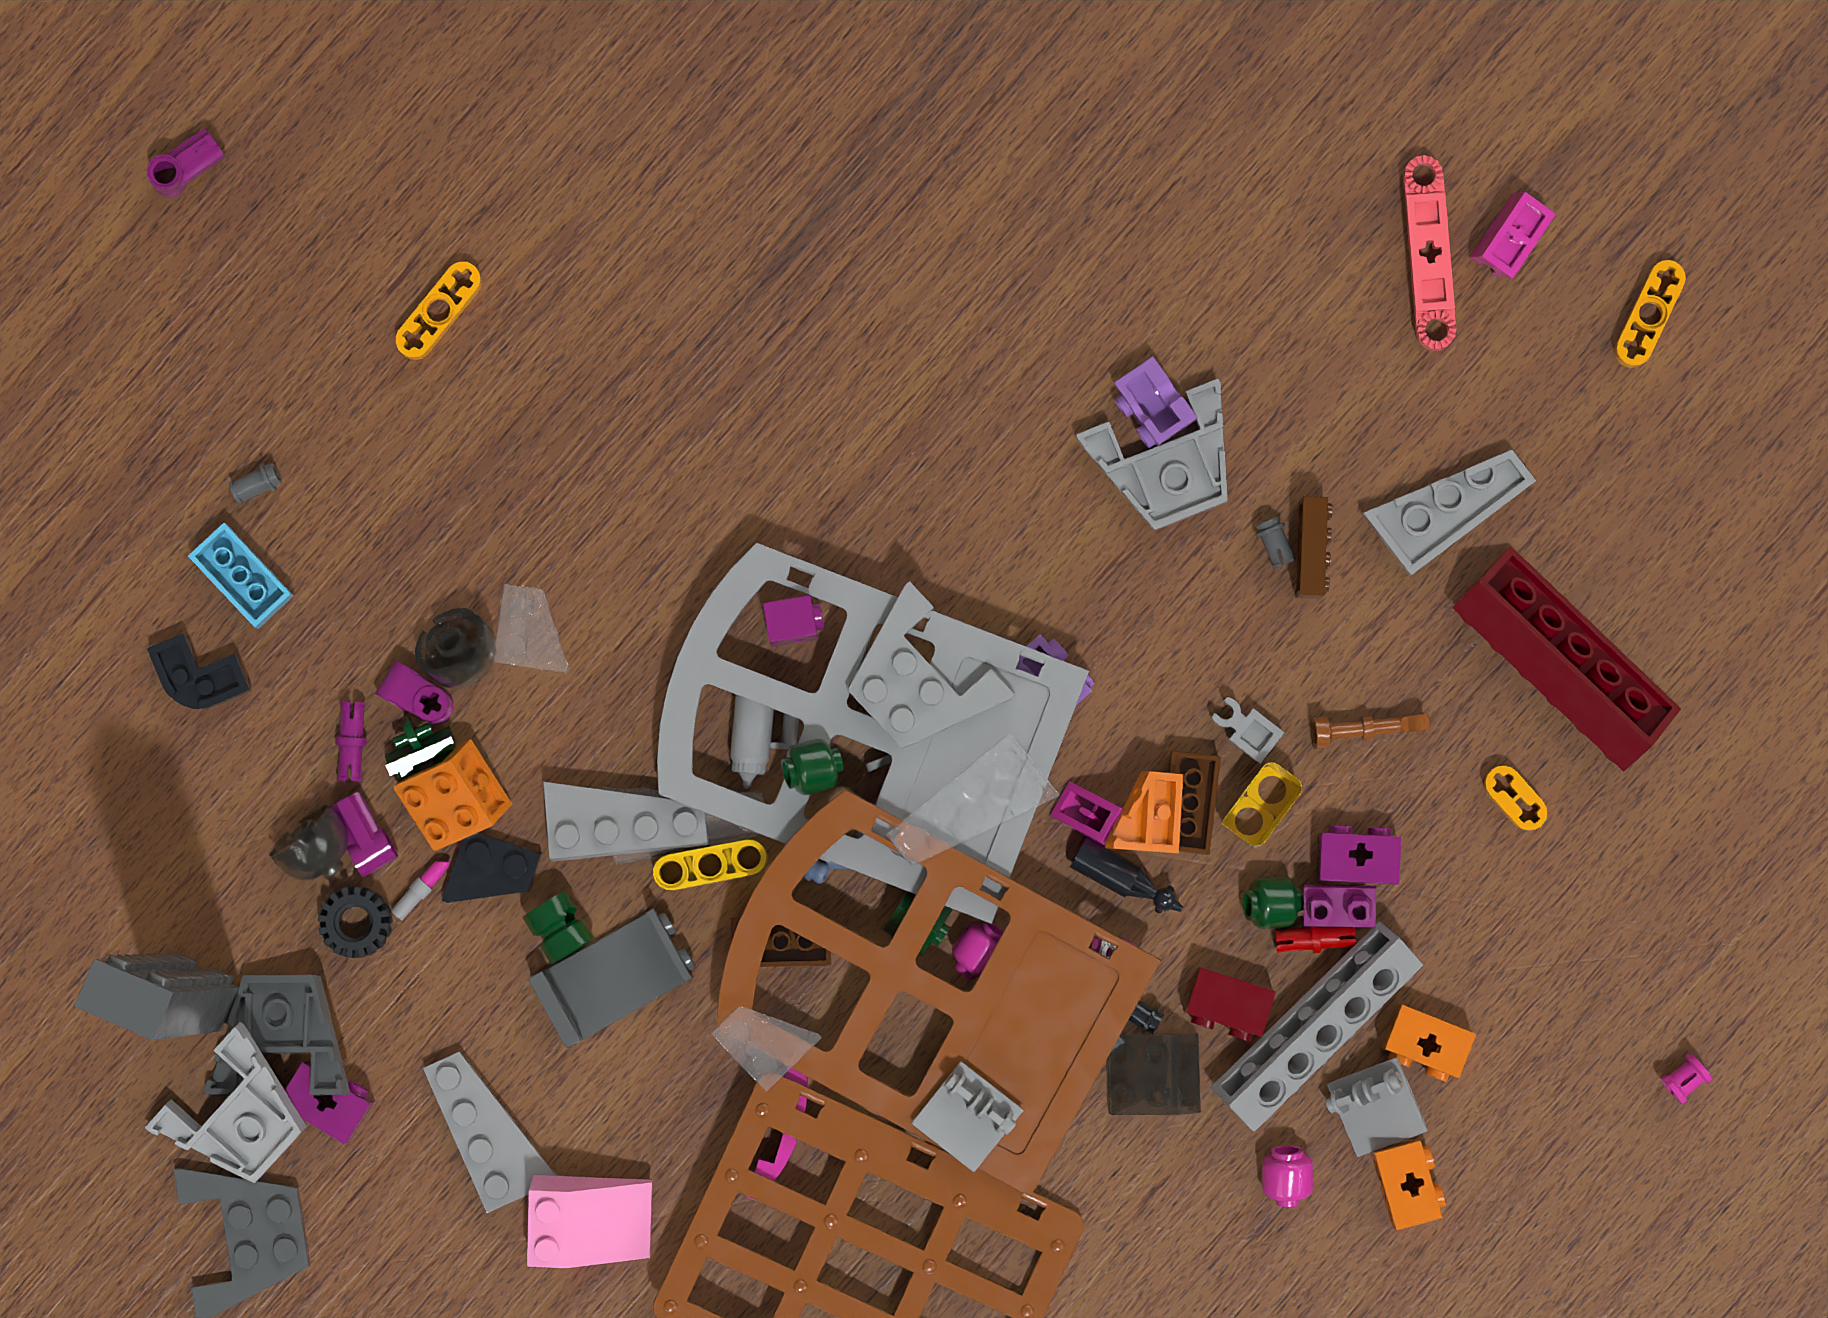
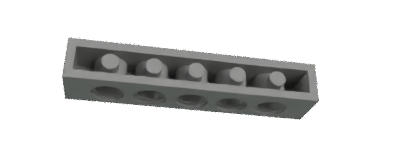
[1210,921,1423,1132]

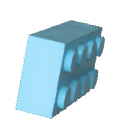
[188,523,294,629]

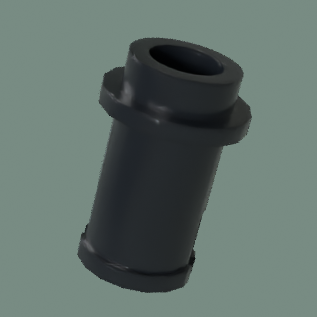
[1128,1000,1165,1035]

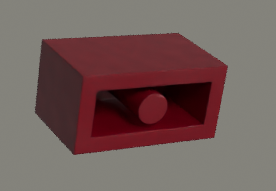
[1184,967,1276,1042]

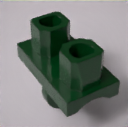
[385,718,456,781]

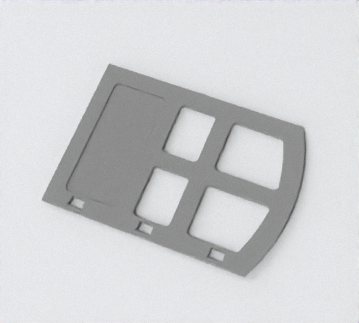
[657,543,1089,924]

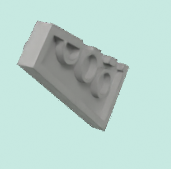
[543,782,709,862]

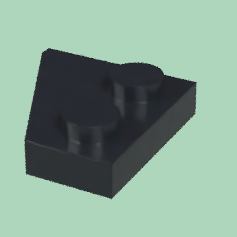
[442,833,542,903]

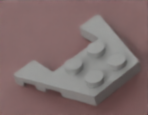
[1076,379,1228,531]
[848,581,1015,749]
[145,1022,307,1183]

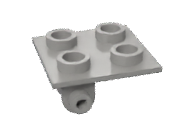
[1326,1057,1428,1157]
[911,1061,1024,1172]

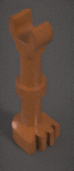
[1311,714,1430,749]

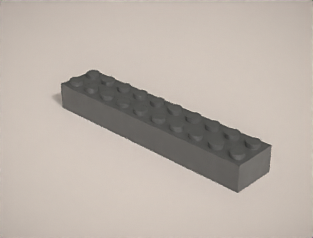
[74,953,239,1040]

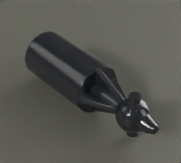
[1070,836,1183,913]

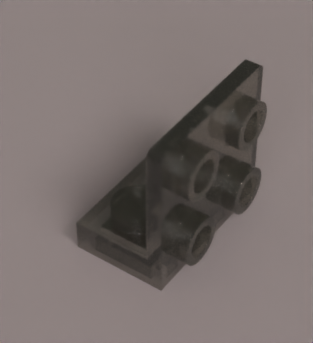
[1107,1033,1201,1115]

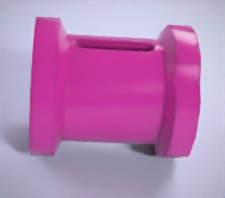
[1659,1053,1713,1105]

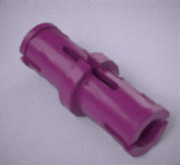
[335,702,367,782]

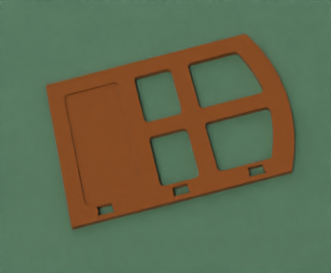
[716,789,1161,1196]

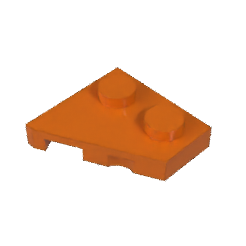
[1105,771,1183,854]

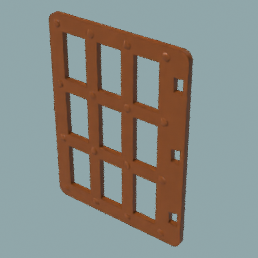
[653,1072,1084,1318]

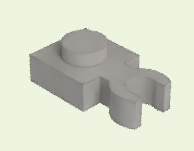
[1211,697,1285,764]

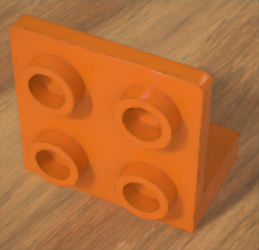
[394,739,512,851]

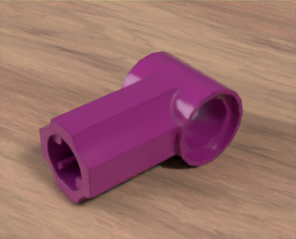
[147,128,225,198]
[329,792,399,877]

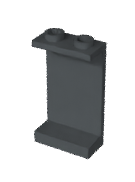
[528,909,696,1048]

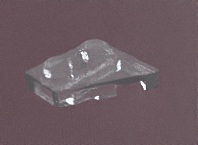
[492,584,569,673]
[710,1006,822,1092]

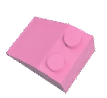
[527,1175,652,1268]

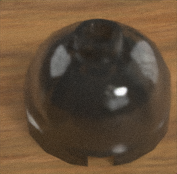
[415,608,496,689]
[269,804,349,880]

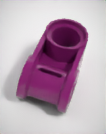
[375,660,454,724]

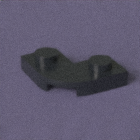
[147,633,252,709]

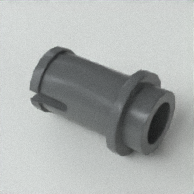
[229,462,282,504]
[1255,516,1296,569]

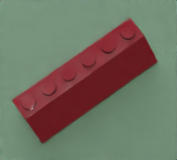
[1452,546,1681,772]

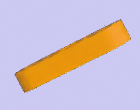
[1614,260,1686,368]
[396,262,482,360]

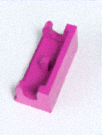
[1469,192,1556,279]

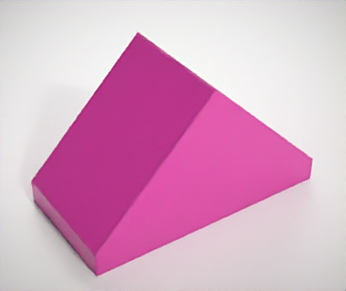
[1050,781,1122,846]

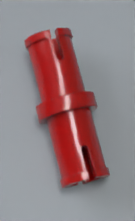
[1275,926,1356,954]

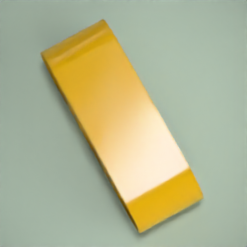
[653,840,768,890]

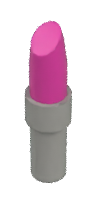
[390,861,451,921]

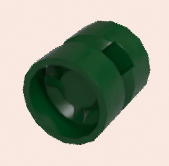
[522,891,595,965]

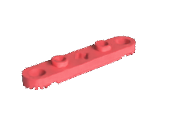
[1403,155,1457,351]

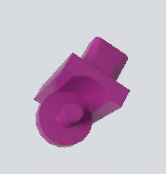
[1304,885,1376,927]

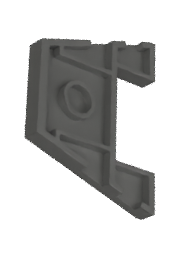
[204,975,349,1095]
[174,1168,311,1318]

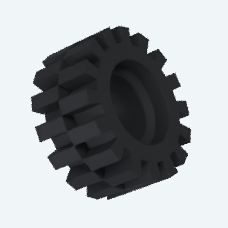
[318,887,393,958]

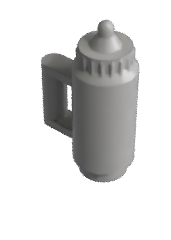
[730,695,799,789]

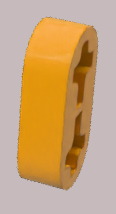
[1483,765,1547,831]

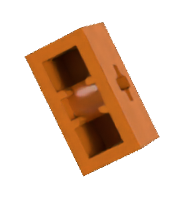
[1381,1004,1476,1082]
[1371,1139,1446,1231]

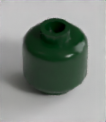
[781,739,843,795]
[1242,876,1304,929]

